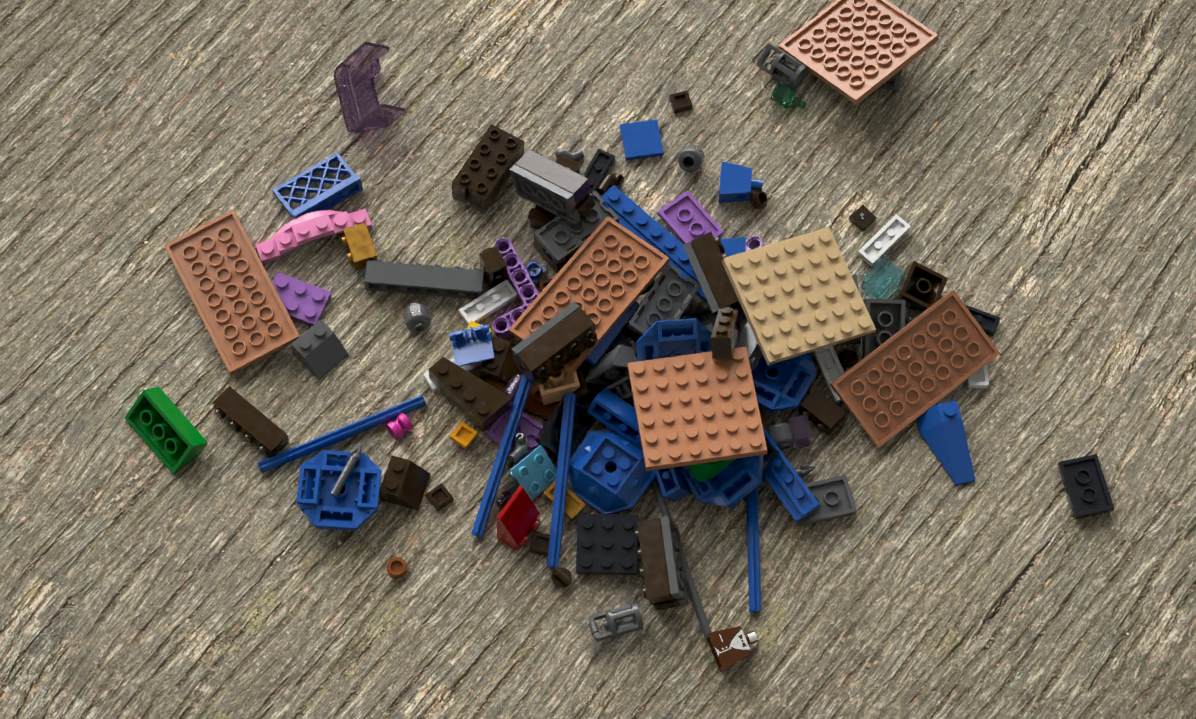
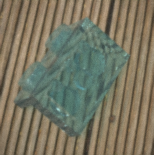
[861,254,904,299]

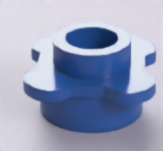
[526,261,546,283]

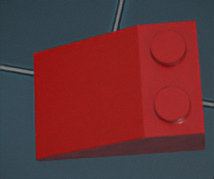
[497,486,541,551]

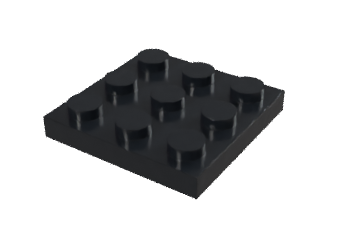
[576,514,639,575]

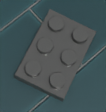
[797,475,857,527]

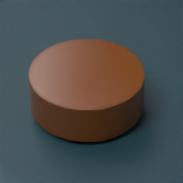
[387,557,407,579]

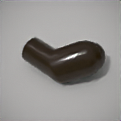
[597,174,624,195]

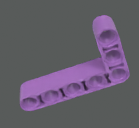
[492,238,539,340]

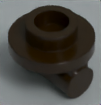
[552,566,572,588]

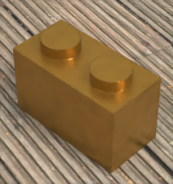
[341,223,377,271]

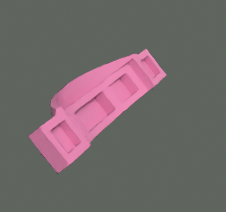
[255,208,372,264]

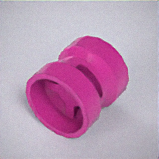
[386,413,414,441]

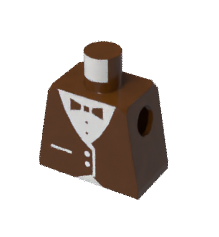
[705,626,758,672]

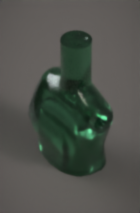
[770,82,807,109]

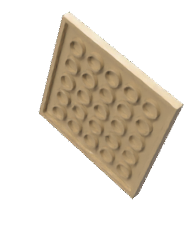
[722,227,876,365]

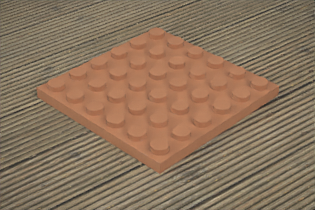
[779,0,939,105]
[627,347,767,471]

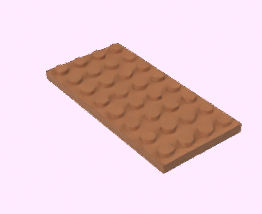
[164,209,300,375]
[509,216,669,376]
[830,290,1000,448]

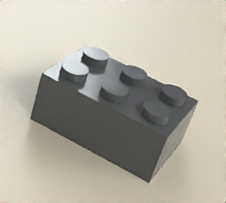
[862,299,906,359]

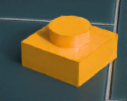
[450,421,478,450]

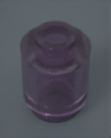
[503,373,522,404]

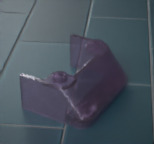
[334,42,406,133]

